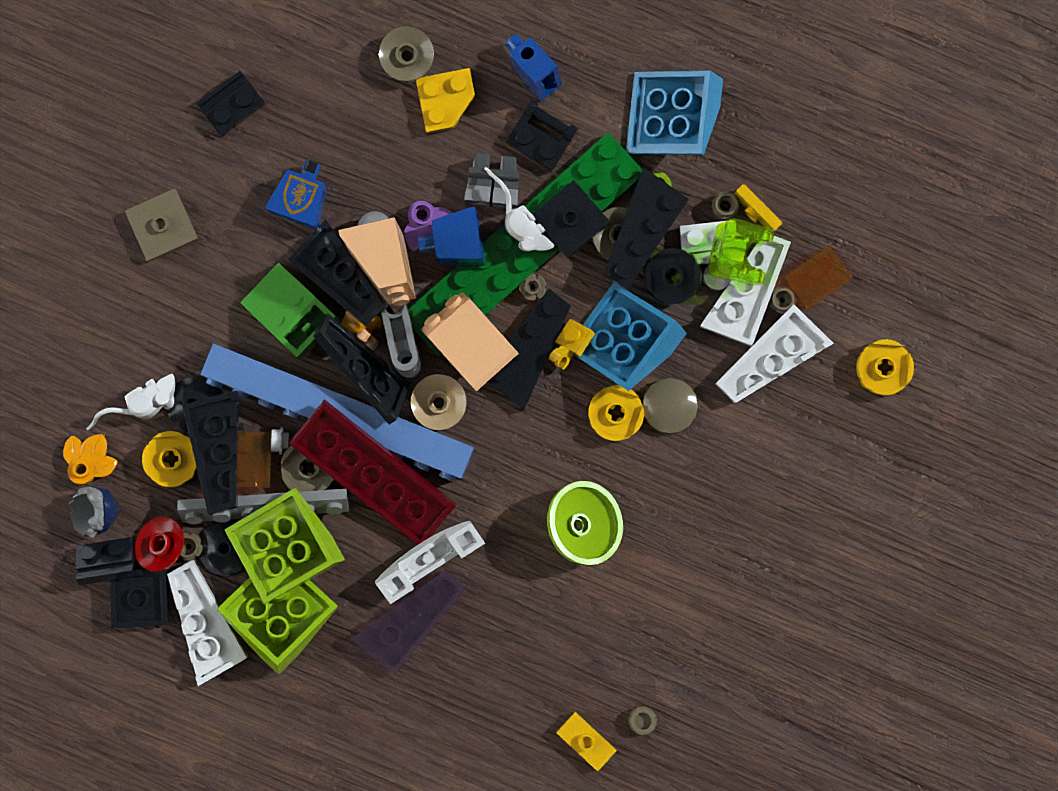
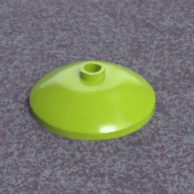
[547,481,623,566]

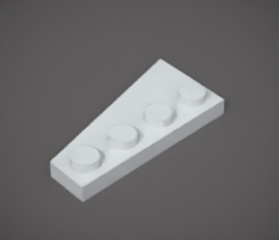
[699,232,791,346]
[715,304,834,403]
[167,560,248,686]

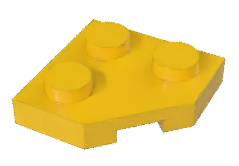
[416,68,475,134]

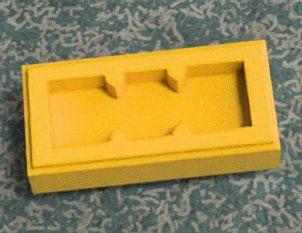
[734,184,782,234]
[556,712,617,771]

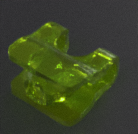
[707,218,774,285]

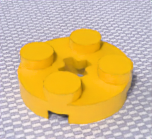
[856,339,914,396]
[588,385,644,441]
[142,431,197,487]

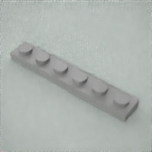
[177,489,350,524]

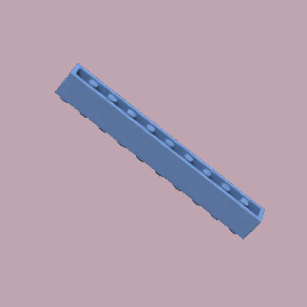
[200,344,474,482]

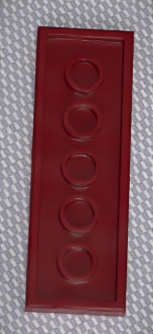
[289,399,456,545]

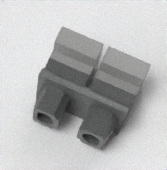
[464,153,519,209]

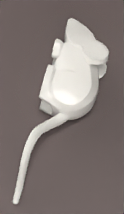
[484,167,554,252]
[86,374,175,430]

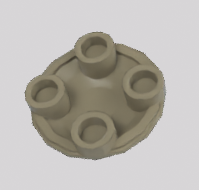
[642,378,698,433]

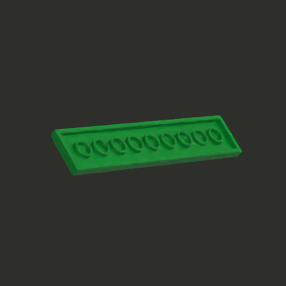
[408,132,642,357]

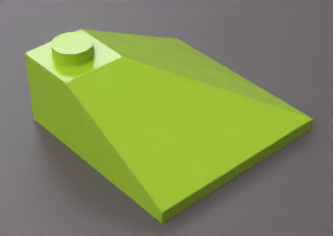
[225,488,345,604]
[217,577,338,674]

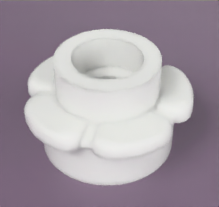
[271,427,289,455]

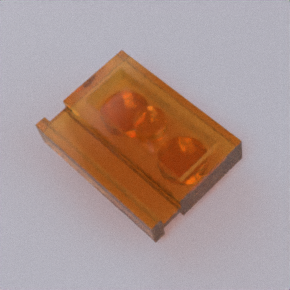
[783,245,853,311]
[238,430,272,489]

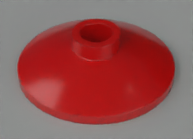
[135,516,184,572]

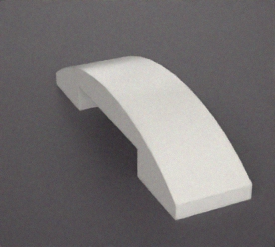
[375,521,485,604]

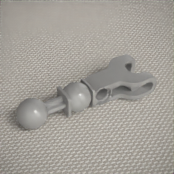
[358,211,422,378]

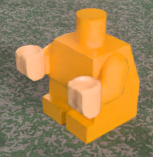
[341,311,384,350]

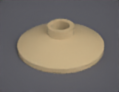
[411,374,467,430]

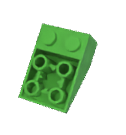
[240,263,339,360]

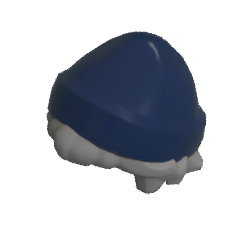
[69,485,120,538]

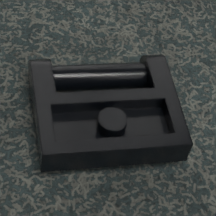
[506,100,578,172]

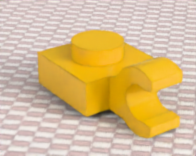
[549,319,595,370]

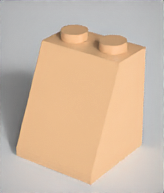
[339,217,416,306]
[420,292,519,391]

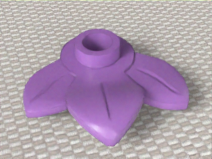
[404,201,452,252]

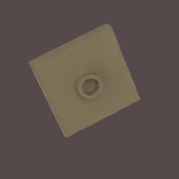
[125,188,199,262]

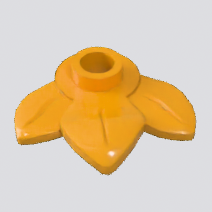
[63,434,118,485]

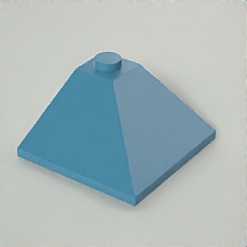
[626,71,723,155]
[573,283,687,391]

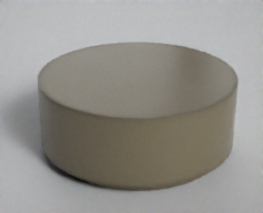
[628,706,657,735]

